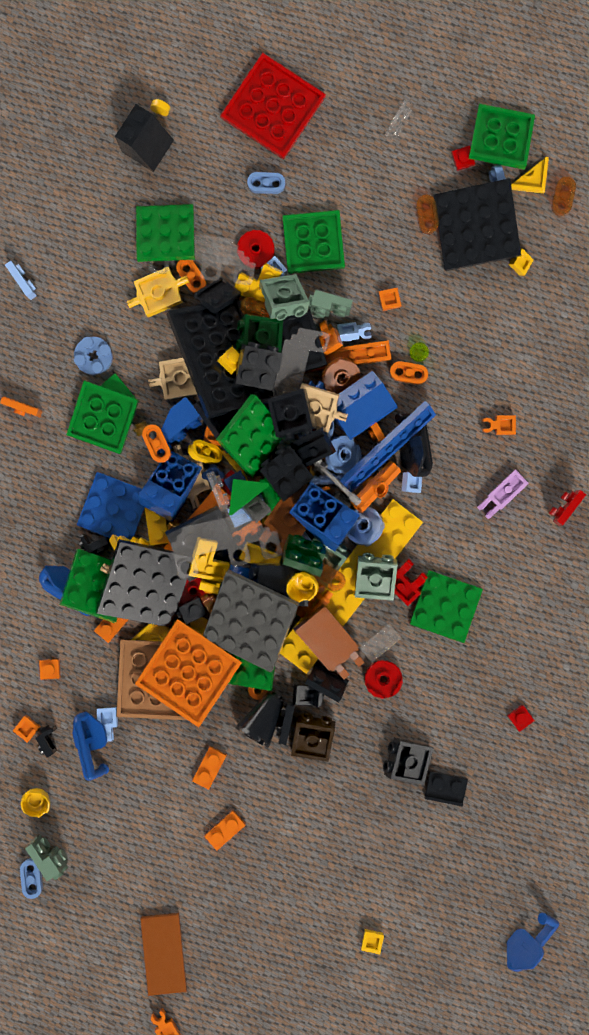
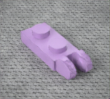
[477,469,529,519]

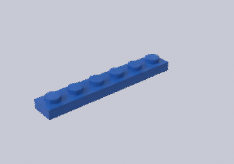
[340,401,436,493]

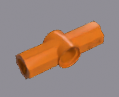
[350,460,401,513]

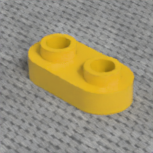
[188,440,222,465]

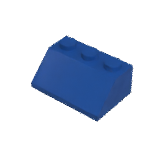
[334,371,398,440]

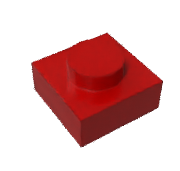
[451,146,476,171]
[507,705,535,732]

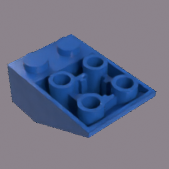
[158,397,203,454]
[138,451,202,522]
[289,482,360,552]

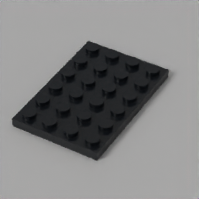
[166,299,278,419]

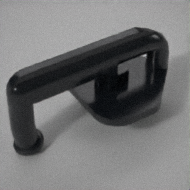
[395,413,433,477]

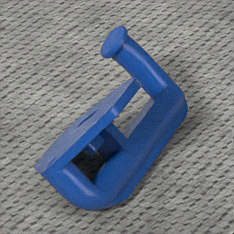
[39,565,90,616]
[72,712,109,781]
[507,913,559,972]

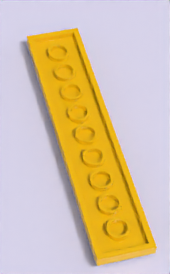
[280,499,423,674]

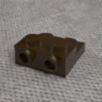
[291,713,335,762]

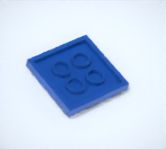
[77,472,145,540]

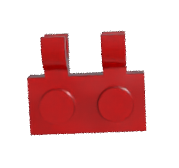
[549,490,587,526]
[394,559,428,606]

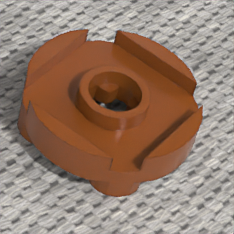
[321,357,360,394]

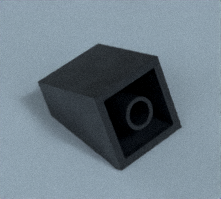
[115,104,174,172]
[248,563,310,606]

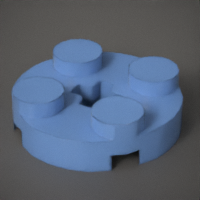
[74,337,113,375]
[325,436,362,474]
[347,507,385,546]

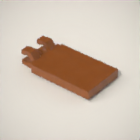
[259,484,309,555]
[293,604,365,679]

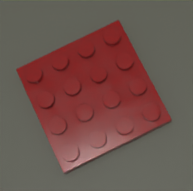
[220,53,326,160]

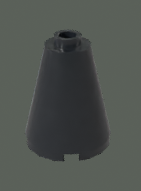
[235,691,284,748]

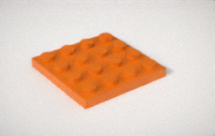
[135,619,242,728]

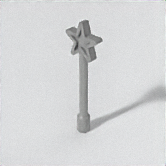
[313,459,361,506]

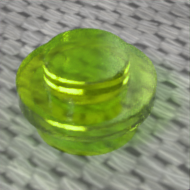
[410,342,429,362]

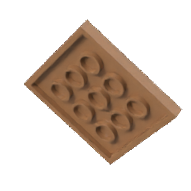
[117,639,187,720]

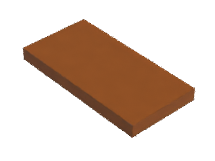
[140,913,187,996]

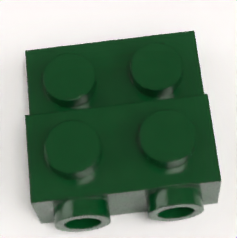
[236,314,283,354]
[283,534,326,577]

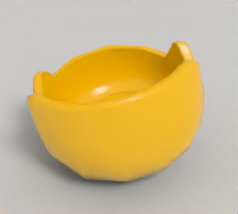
[286,572,319,603]
[20,788,51,818]

